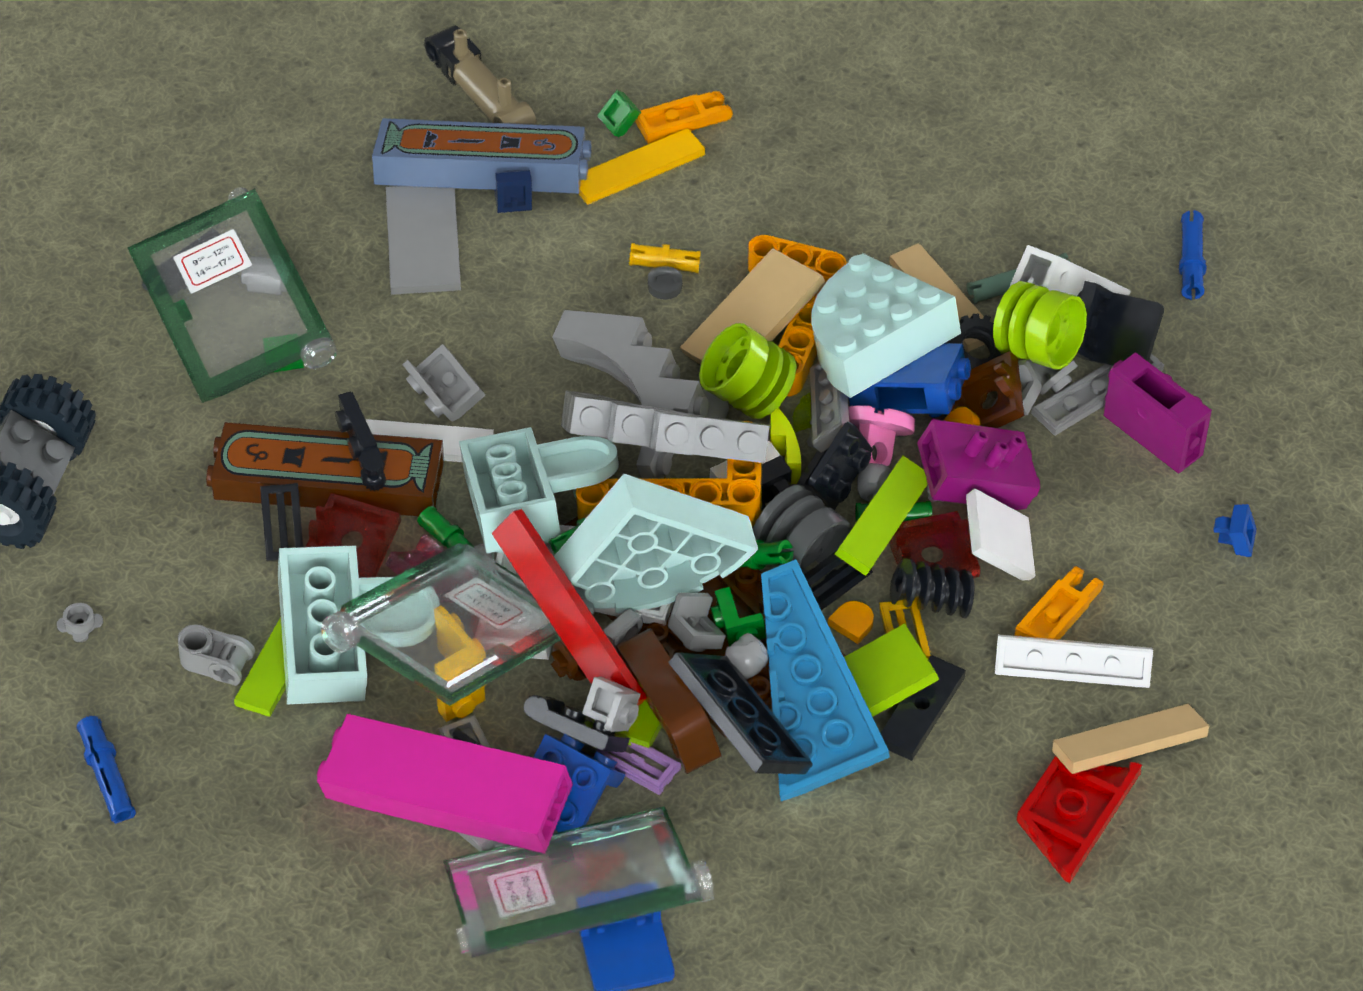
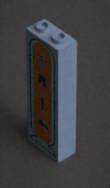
[372,118,591,193]

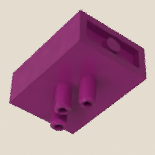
[1103,352,1212,474]
[917,419,1040,510]

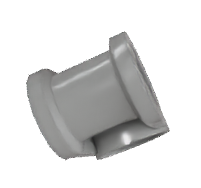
[177,624,255,686]

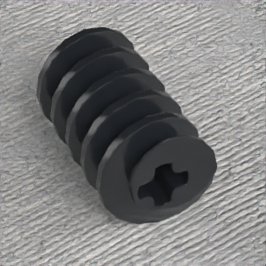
[890,558,975,618]

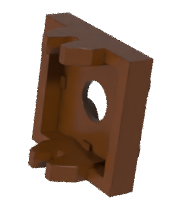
[947,351,1024,428]

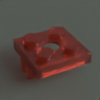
[306,493,401,578]
[889,511,980,578]

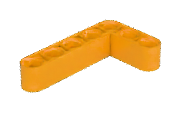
[748,235,847,397]
[575,421,762,526]

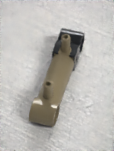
[424,25,538,125]

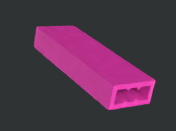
[317,714,573,854]

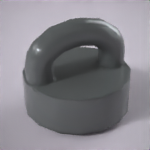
[647,266,683,300]

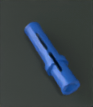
[1179,210,1207,300]
[76,716,136,824]

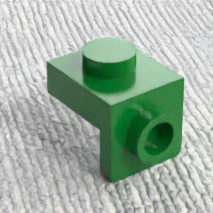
[710,587,766,647]

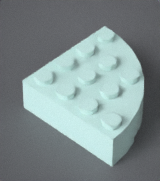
[811,253,961,398]
[554,474,758,614]

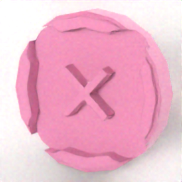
[848,406,915,466]

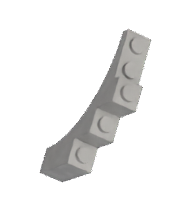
[553,310,709,479]
[561,390,770,463]

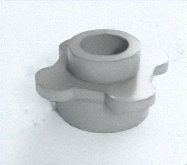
[57,603,103,642]

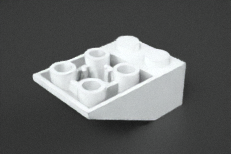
[1009,245,1131,296]

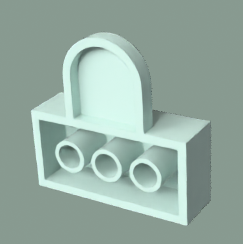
[459,427,619,553]
[278,546,439,704]

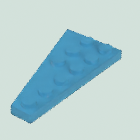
[761,559,890,801]

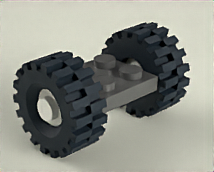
[0,374,96,549]

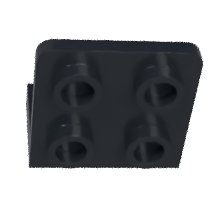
[1076,281,1164,366]
[796,421,873,510]

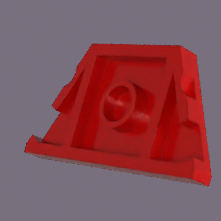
[1017,756,1142,883]

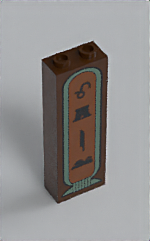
[206,422,444,517]

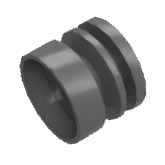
[753,485,852,574]

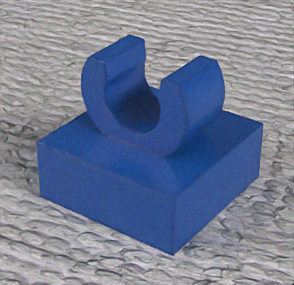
[1213,504,1257,557]

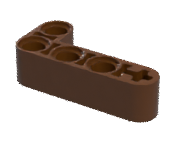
[616,628,722,774]

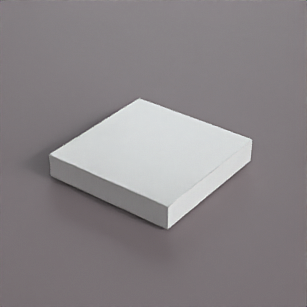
[966,489,1035,580]

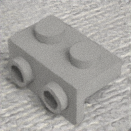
[402,344,486,422]

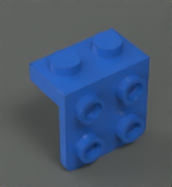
[533,734,626,838]
[577,885,675,991]

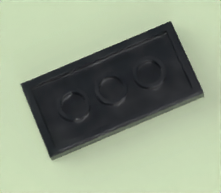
[669,653,813,775]

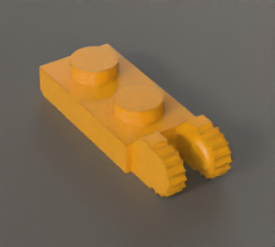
[635,90,733,144]
[1014,566,1104,640]

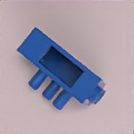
[849,343,971,418]

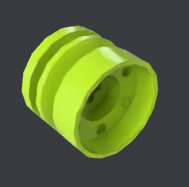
[993,281,1087,369]
[699,323,797,419]

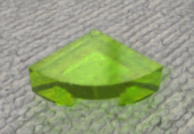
[792,392,812,433]

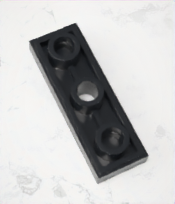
[881,655,966,761]

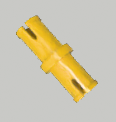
[629,243,701,274]

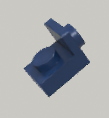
[494,170,532,213]

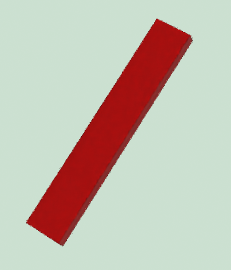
[491,509,648,706]

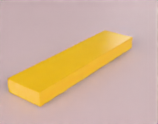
[578,128,705,205]

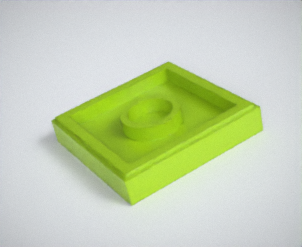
[844,623,939,717]

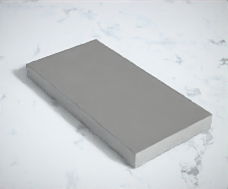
[386,186,461,295]

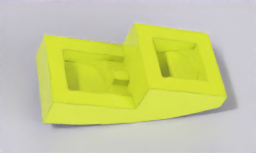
[770,407,802,484]

